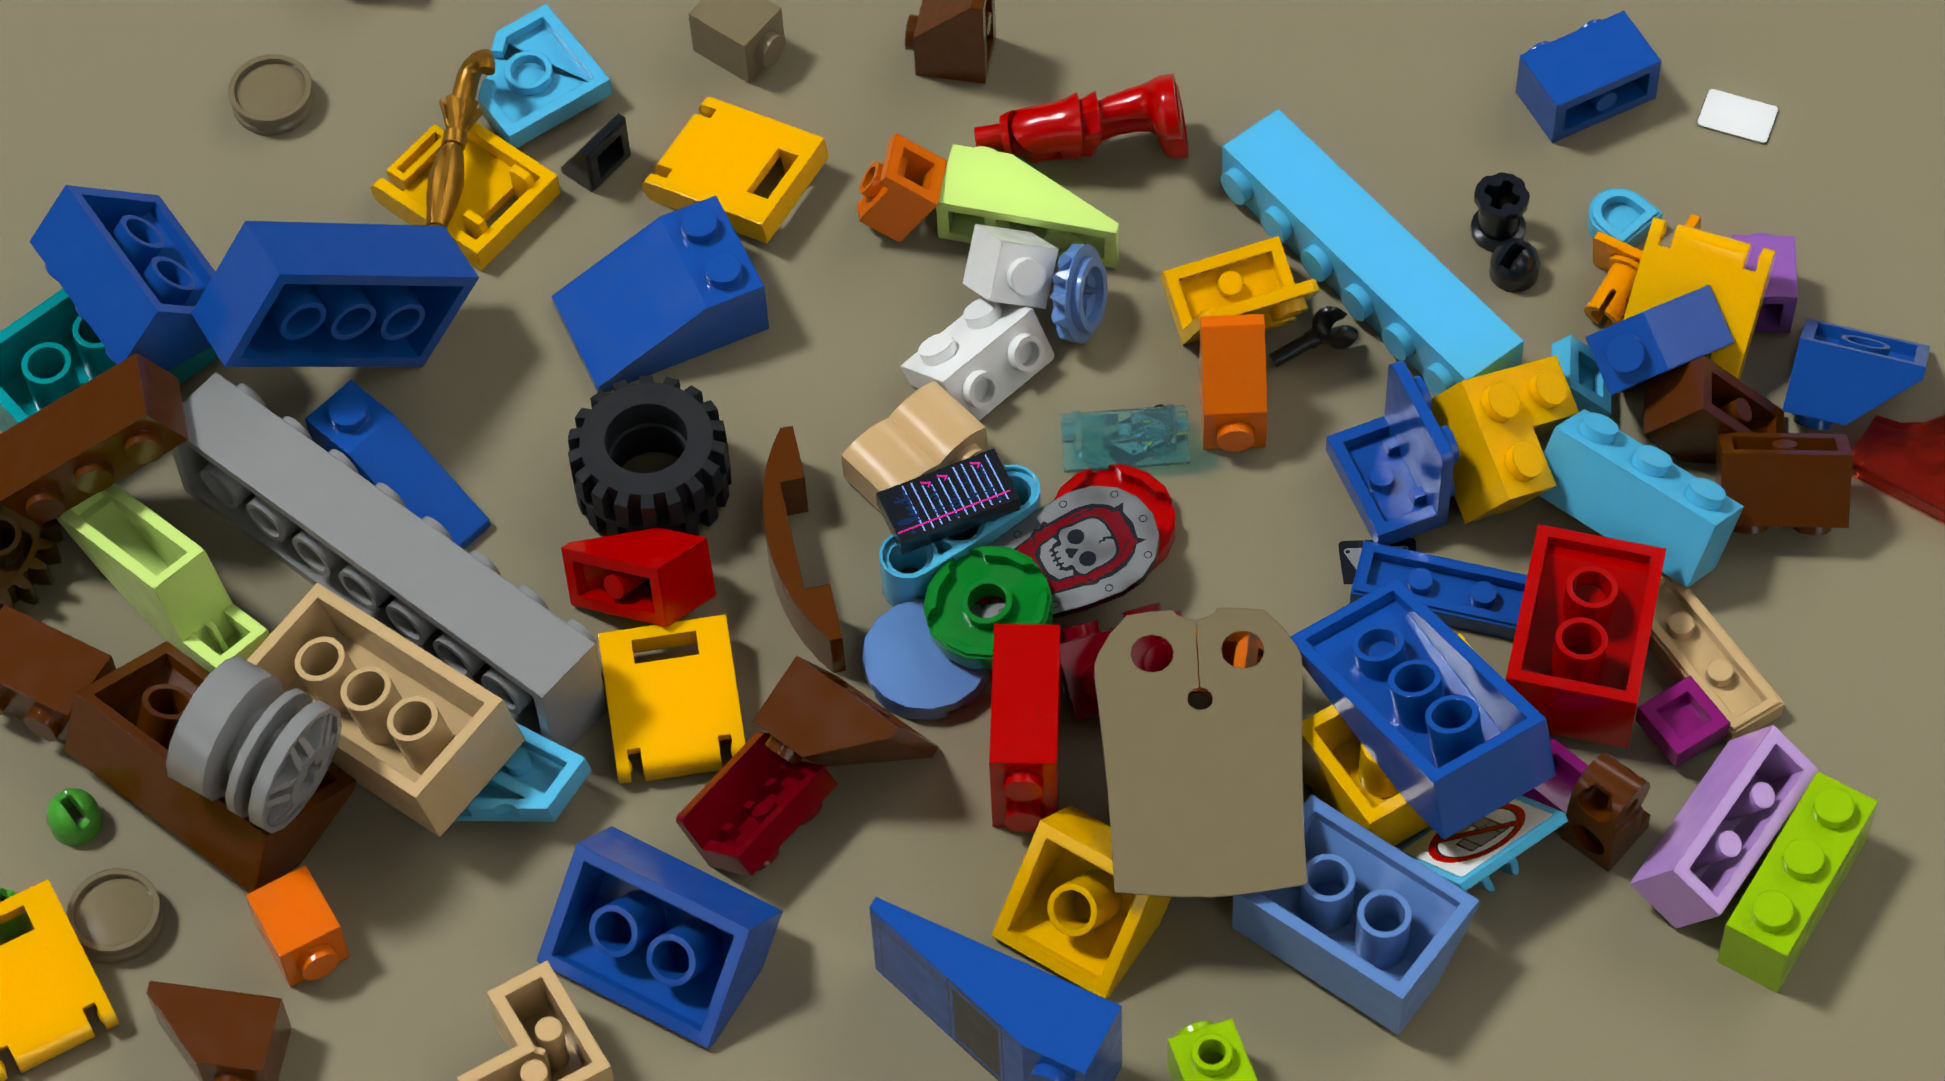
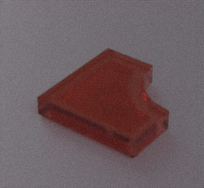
[1852,415,1945,524]

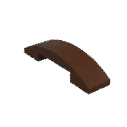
[763,426,846,673]

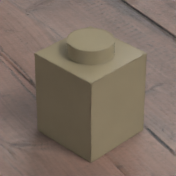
[689,0,786,83]

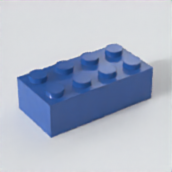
[191,221,479,367]

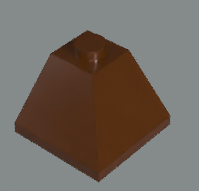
[752,656,939,767]

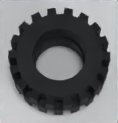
[568,376,732,536]

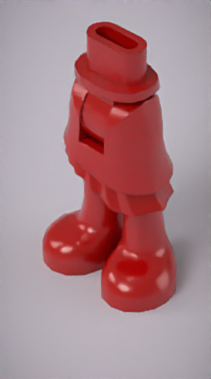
[974,73,1189,163]

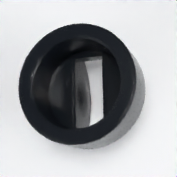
[1489,238,1540,292]

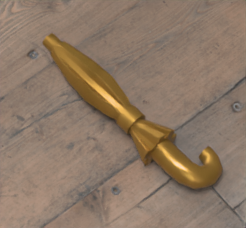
[426,49,496,229]

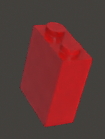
[989,624,1062,833]

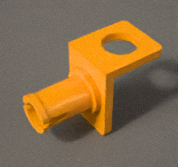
[1584,214,1701,328]

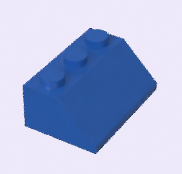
[29,185,215,371]
[536,826,783,1048]

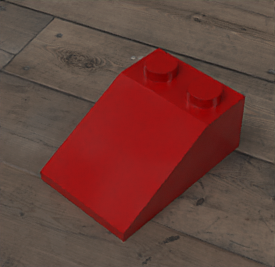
[1505,524,1666,749]

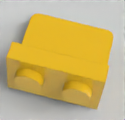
[1159,236,1320,345]

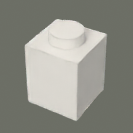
[962,224,1059,309]

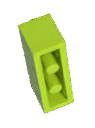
[1717,771,1878,993]

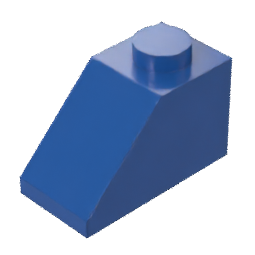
[1585,285,1735,395]

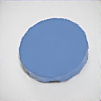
[862,598,990,720]

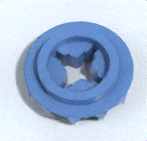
[1049,243,1108,343]

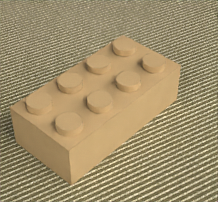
[247,583,525,837]

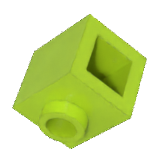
[1167,1018,1258,1081]

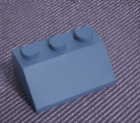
[1232,794,1480,1036]

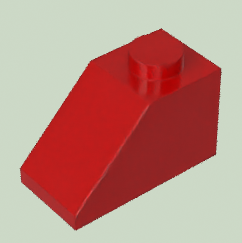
[561,527,717,627]

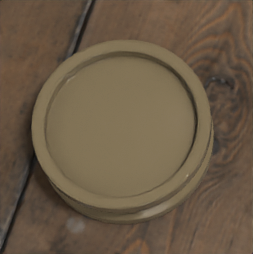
[228,54,315,135]
[67,868,164,963]

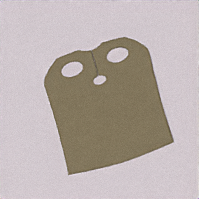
[1094,608,1307,898]

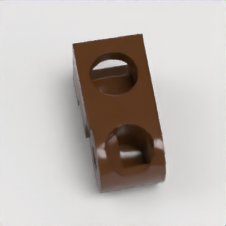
[1561,752,1651,872]

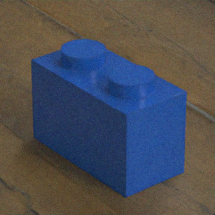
[1516,11,1662,143]

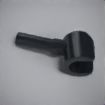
[1269,306,1358,368]

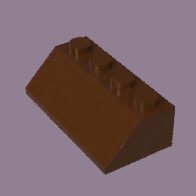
[64,641,357,892]

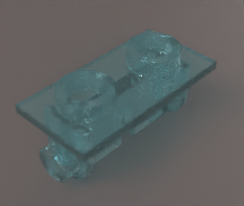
[1059,404,1190,473]

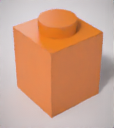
[245,865,350,987]

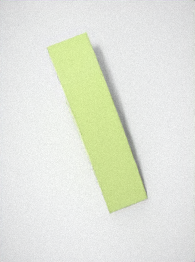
[57,483,270,673]

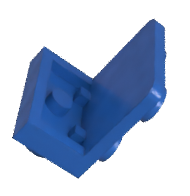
[1326,360,1459,545]

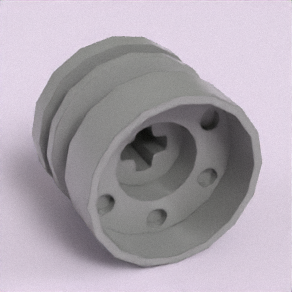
[166,655,342,834]

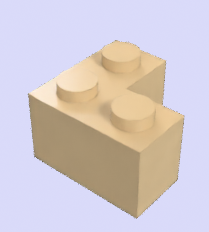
[457,960,614,1081]

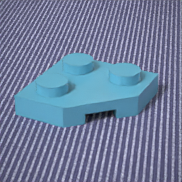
[478,4,613,148]

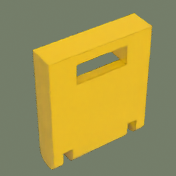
[642,97,829,243]
[371,118,561,271]
[1623,217,1777,380]
[598,614,746,784]
[0,879,120,1081]

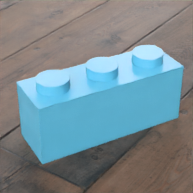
[1539,409,1744,588]

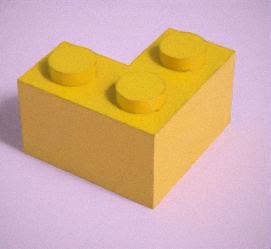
[1431,355,1579,524]

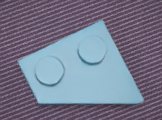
[455,723,592,822]

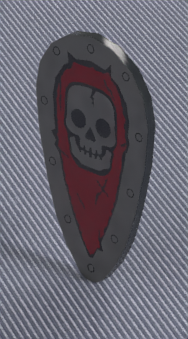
[972,485,1160,619]

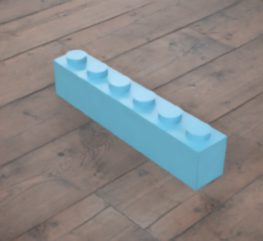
[1220,109,1524,396]

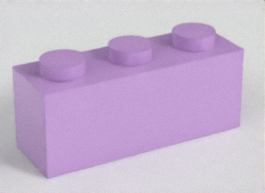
[1630,725,1819,929]

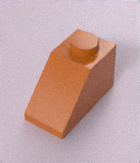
[1199,314,1268,452]

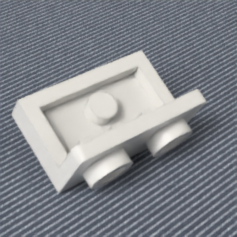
[900,297,1054,420]

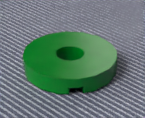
[923,545,1054,670]

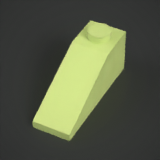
[936,144,1119,269]

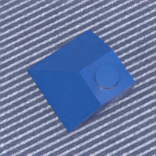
[1782,318,1930,430]

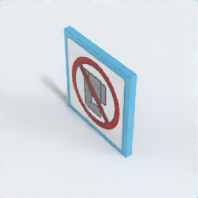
[1399,795,1568,892]

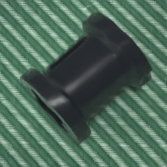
[1470,172,1530,252]

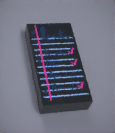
[876,448,1020,555]

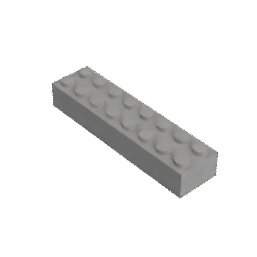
[172,372,608,749]

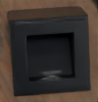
[561,113,631,192]

